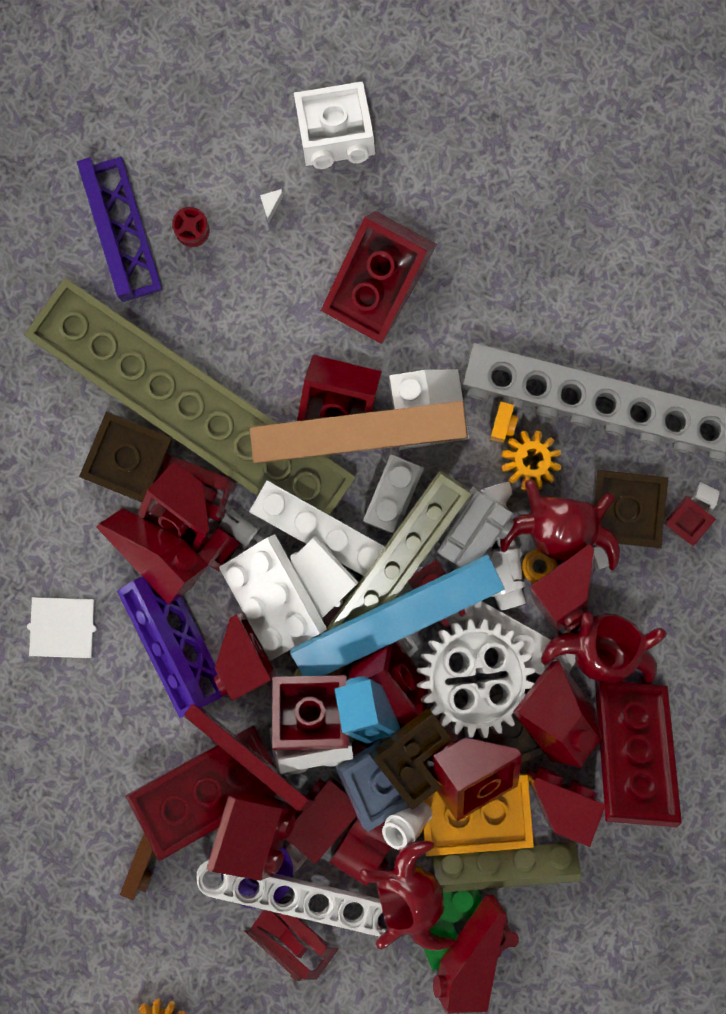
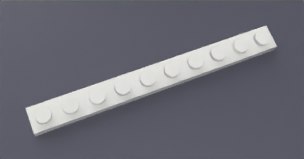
[249,481,575,675]

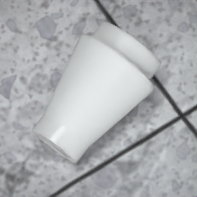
[382,802,433,850]

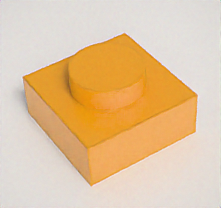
[490,401,519,444]

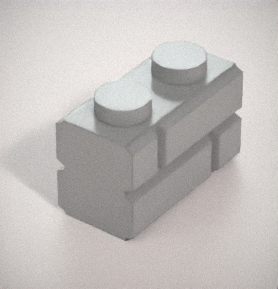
[363,454,424,535]
[434,486,514,567]

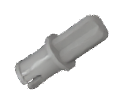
[219,509,286,553]

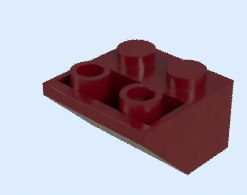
[526,766,605,847]

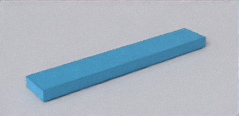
[290,554,505,676]

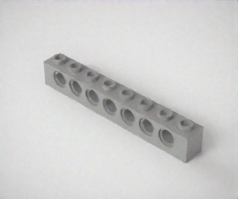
[461,343,726,463]

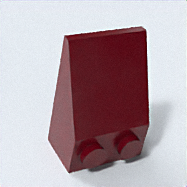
[320,211,437,344]

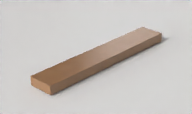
[250,401,468,464]

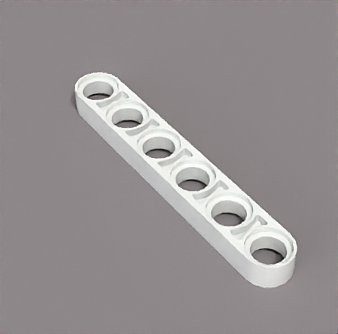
[196,860,388,936]

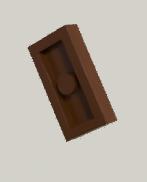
[120,834,156,900]

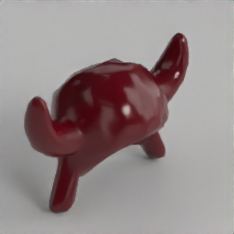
[500,480,620,571]
[541,611,667,684]
[360,841,455,951]

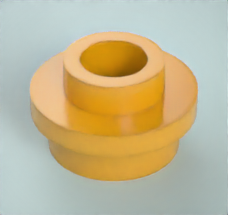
[522,549,558,583]

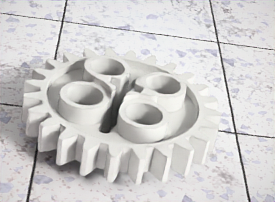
[417,619,535,738]

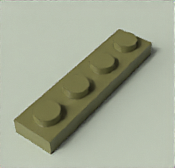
[433,842,581,892]

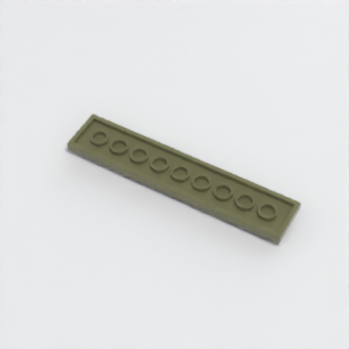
[24,277,356,516]

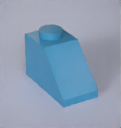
[335,676,401,744]

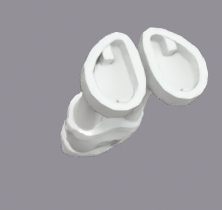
[481,481,526,611]

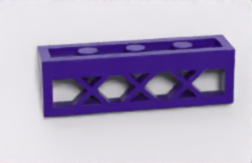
[76,157,162,302]
[117,577,223,718]

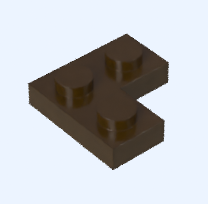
[369,708,452,810]

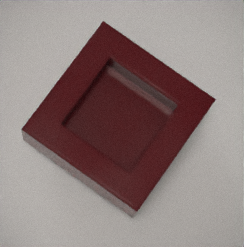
[664,496,716,547]
[198,528,240,572]

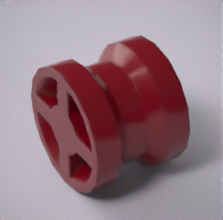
[172,207,210,248]

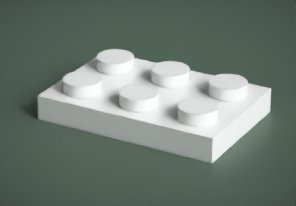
[219,534,327,661]

